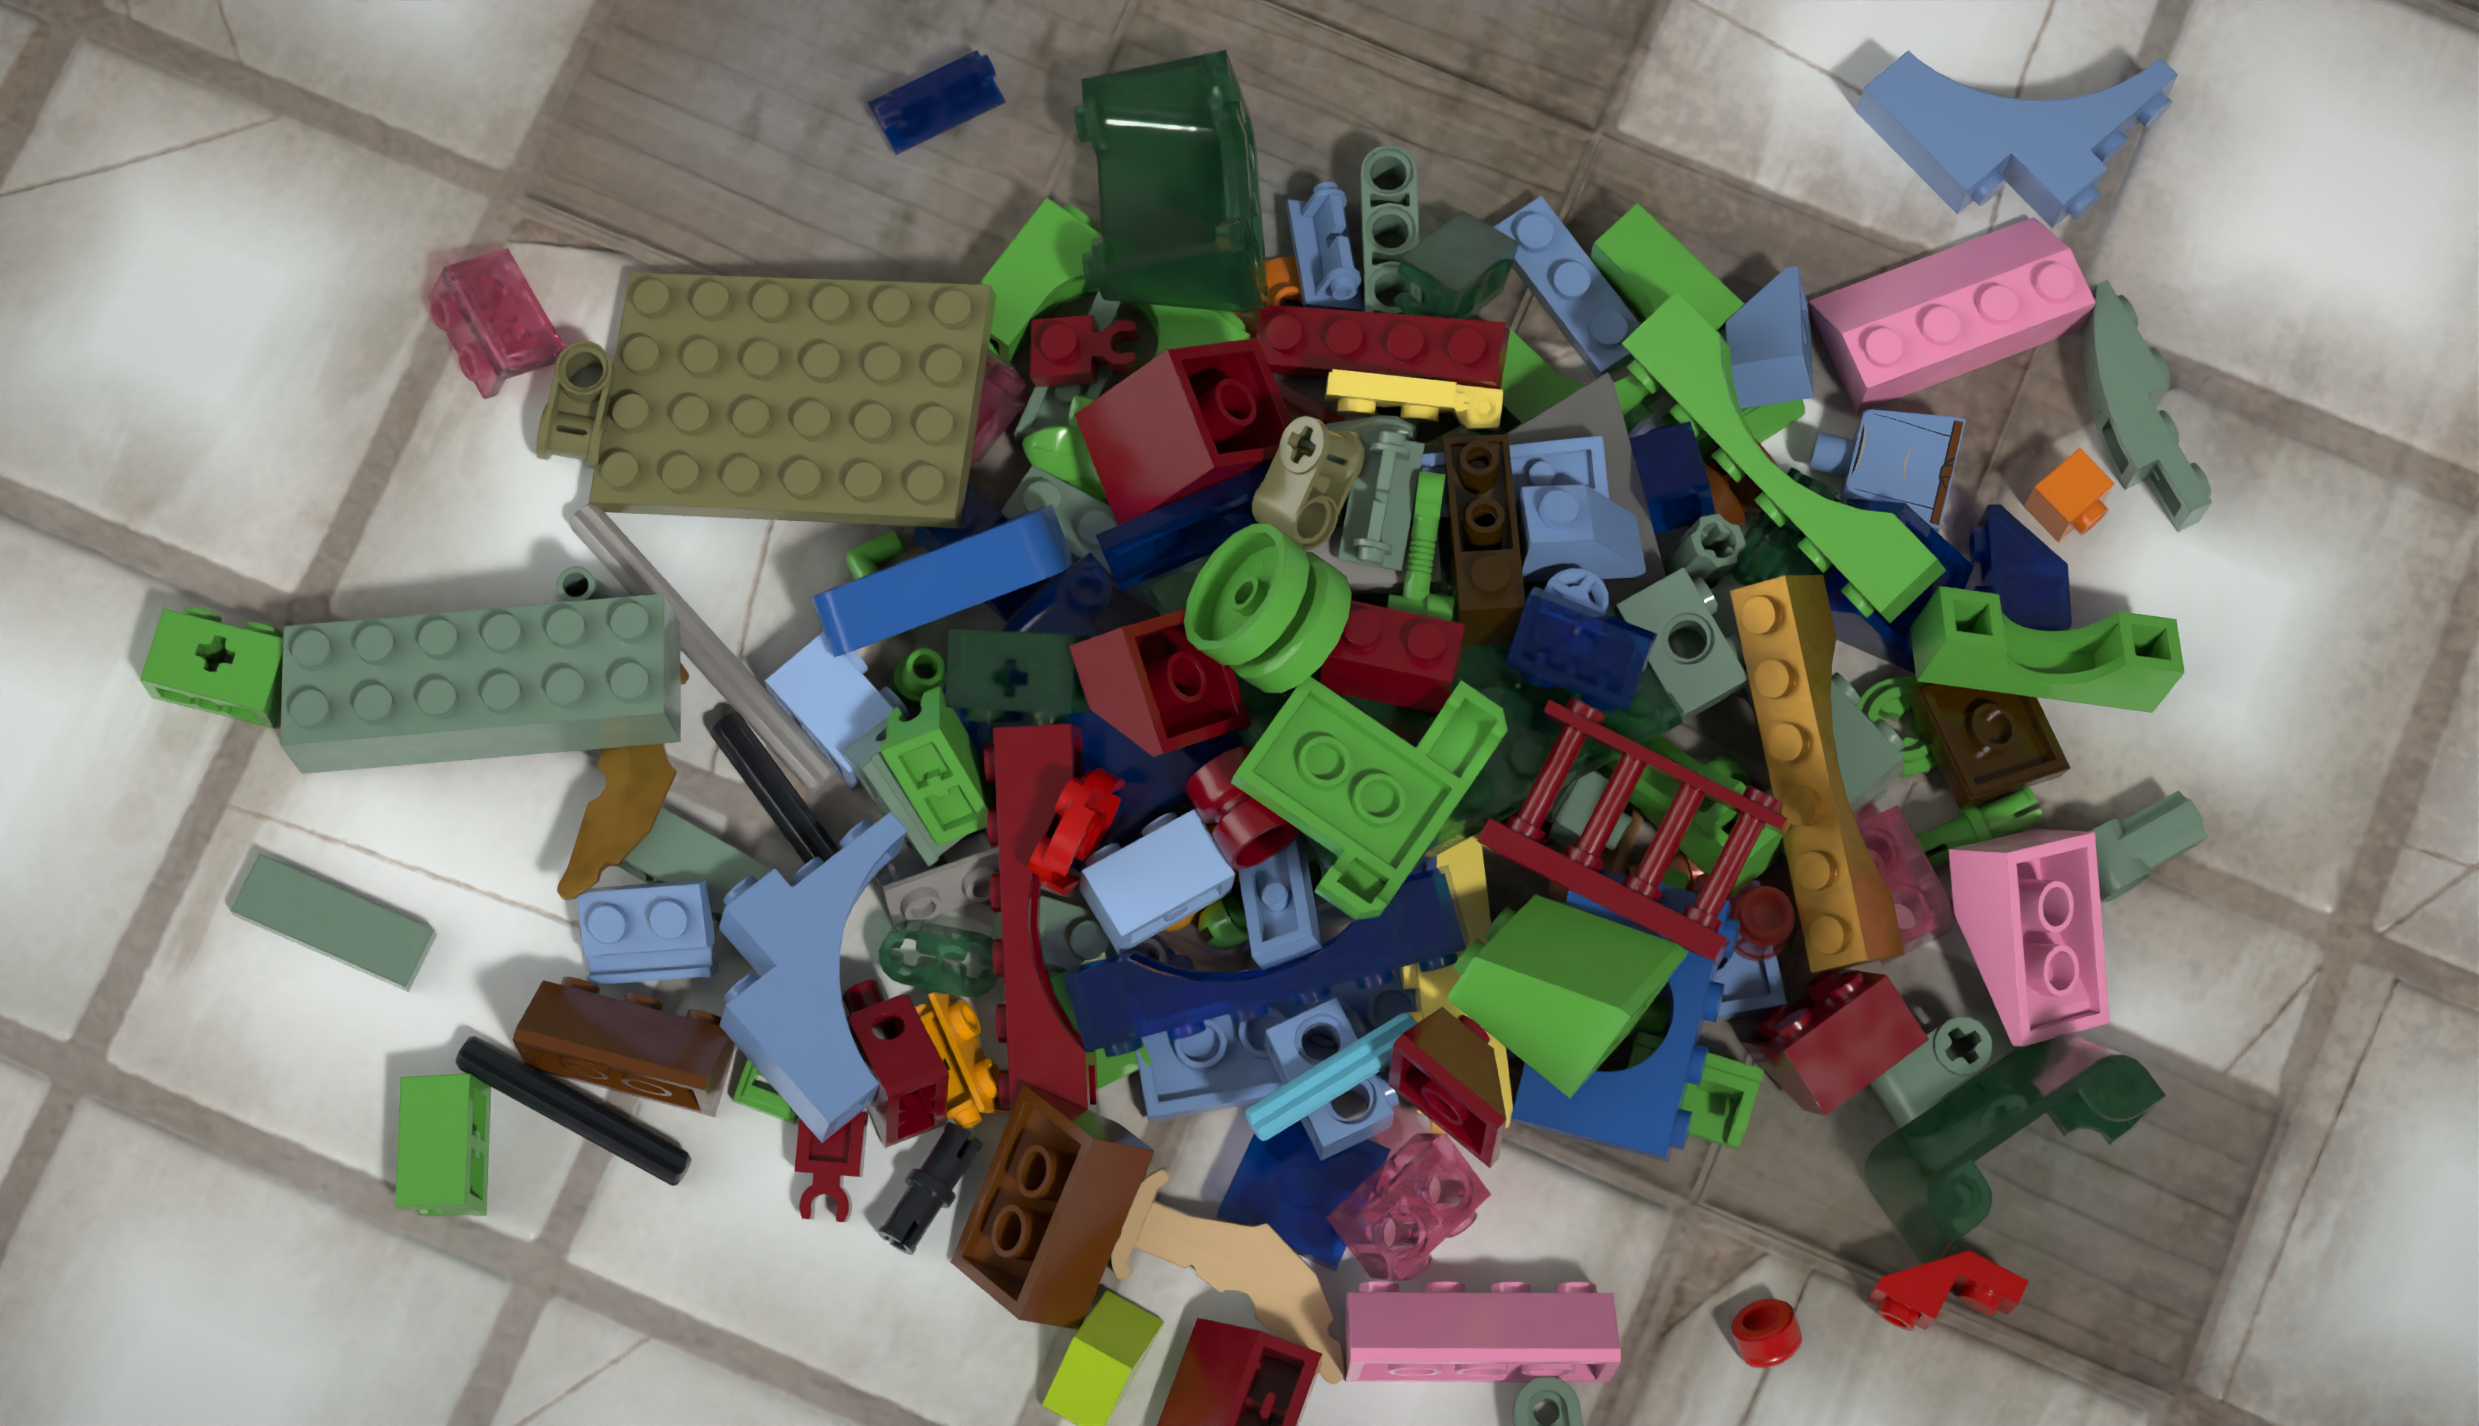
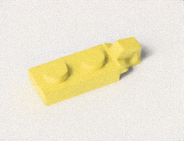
[1325,369,1503,431]

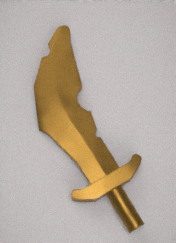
[557,663,689,900]

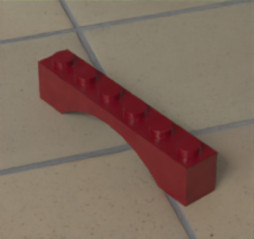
[984,724,1099,1115]

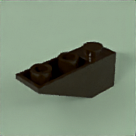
[1443,434,1526,646]

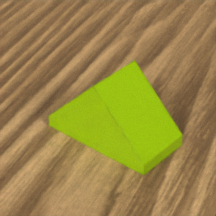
[1042,1290,1164,1426]

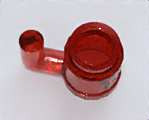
[1690,873,1795,962]

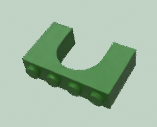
[979,197,1250,367]
[1499,203,1744,439]

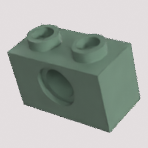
[1613,567,1749,725]

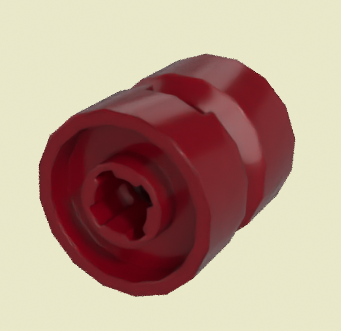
[1185,745,1302,870]

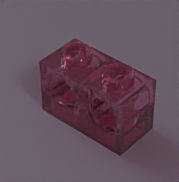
[1857,805,1957,966]
[1326,1133,1491,1281]

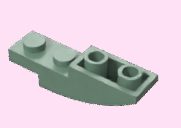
[2083,280,2212,532]

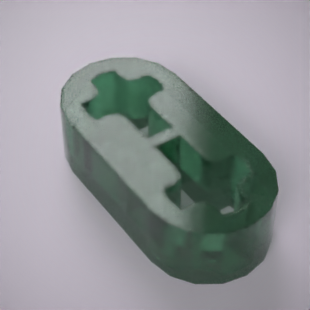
[879,920,999,997]

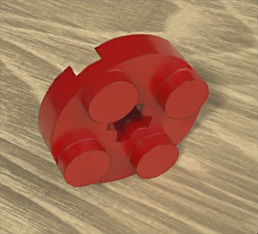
[1028,767,1125,896]

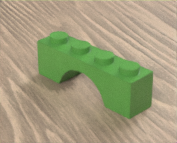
[1910,586,2185,713]

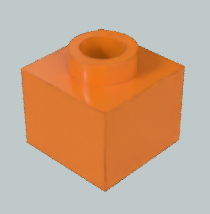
[2024,448,2115,542]

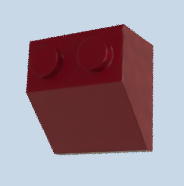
[1069,608,1251,757]

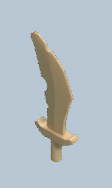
[1111,1167,1346,1384]

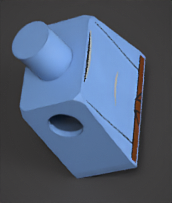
[1809,409,1966,549]

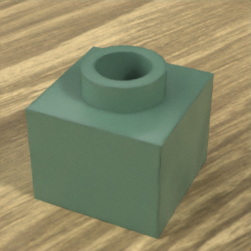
[1549,767,1633,851]

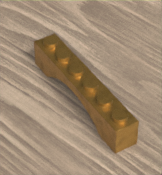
[1730,575,1905,973]

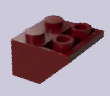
[1741,968,1929,1116]
[1157,1317,1322,1426]

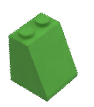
[1446,894,1689,1099]

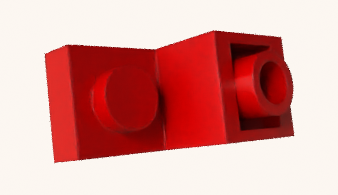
[1867,1250,2029,1331]

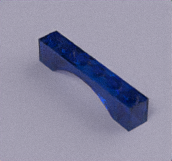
[1064,865,1470,1057]

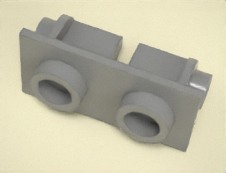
[876,831,1000,930]

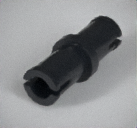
[877,1122,983,1255]

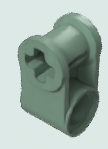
[1869,1017,1992,1129]

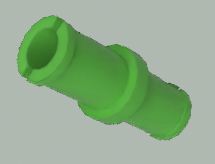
[1909,785,2044,875]

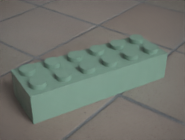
[280,593,681,774]

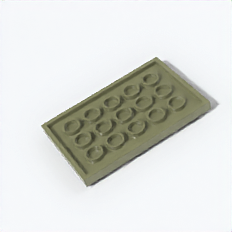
[589,272,996,528]

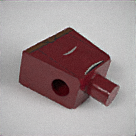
[842,980,949,1148]

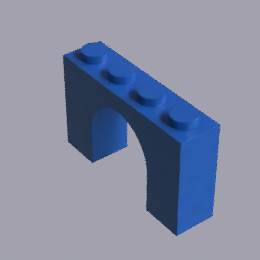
[1511,869,1740,1162]

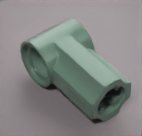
[1658,513,1746,590]
[2090,790,2208,903]

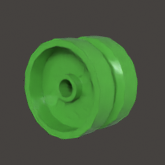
[1184,523,1352,693]

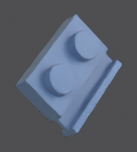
[577,879,719,985]

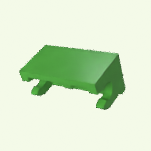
[880,687,996,846]
[1625,1031,1764,1150]
[395,1074,491,1216]

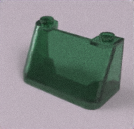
[1074,50,1269,313]
[1864,1033,2166,1265]

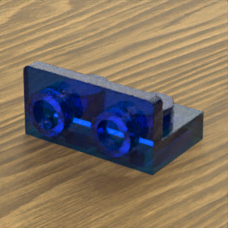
[1505,587,1657,712]

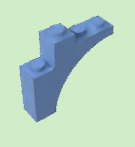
[1856,50,2178,229]
[719,812,908,1143]

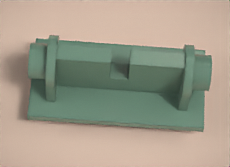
[1338,431,1425,571]

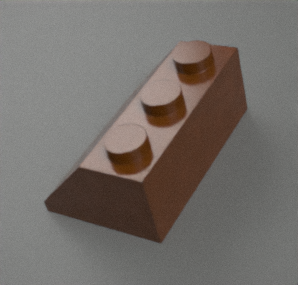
[512,977,736,1117]
[950,1084,1155,1330]

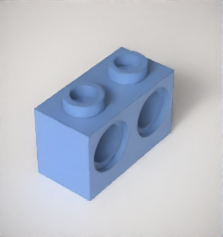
[1264,997,1399,1161]

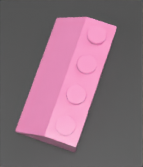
[1808,217,2096,414]
[1345,1281,1621,1383]

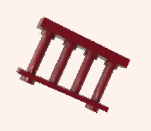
[1477,698,1790,966]

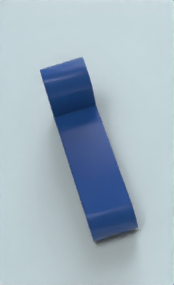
[811,504,1075,657]

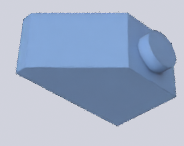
[1726,266,1814,408]
[1516,484,1646,582]

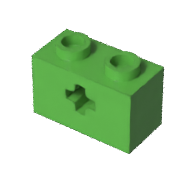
[140,607,283,729]

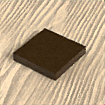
[1906,683,2071,809]

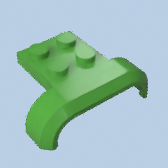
[1230,676,1508,921]

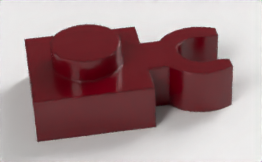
[1030,315,1141,387]
[794,1111,868,1222]

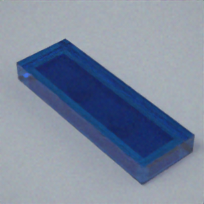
[1096,461,1272,591]

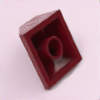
[1388,1007,1507,1168]

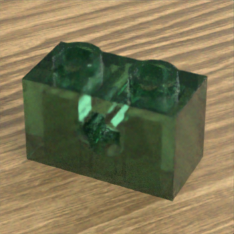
[946,629,1092,725]

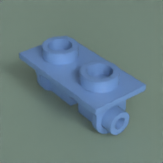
[1286,182,1363,312]

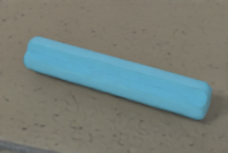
[1245,1012,1417,1141]

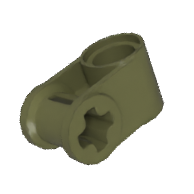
[536,341,615,469]
[1252,416,1365,550]

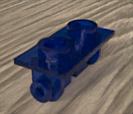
[868,50,1006,155]

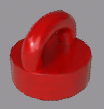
[1731,1299,1802,1369]

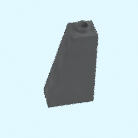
[1505,373,1666,637]

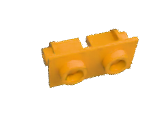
[915,992,1010,1130]

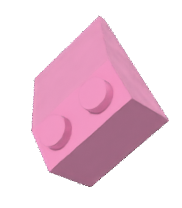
[1949,829,2110,1047]

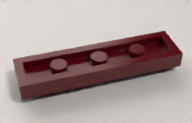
[1256,304,1510,389]

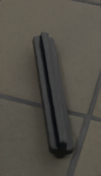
[455,1036,692,1186]

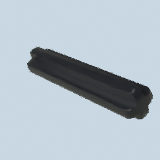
[711,712,840,864]

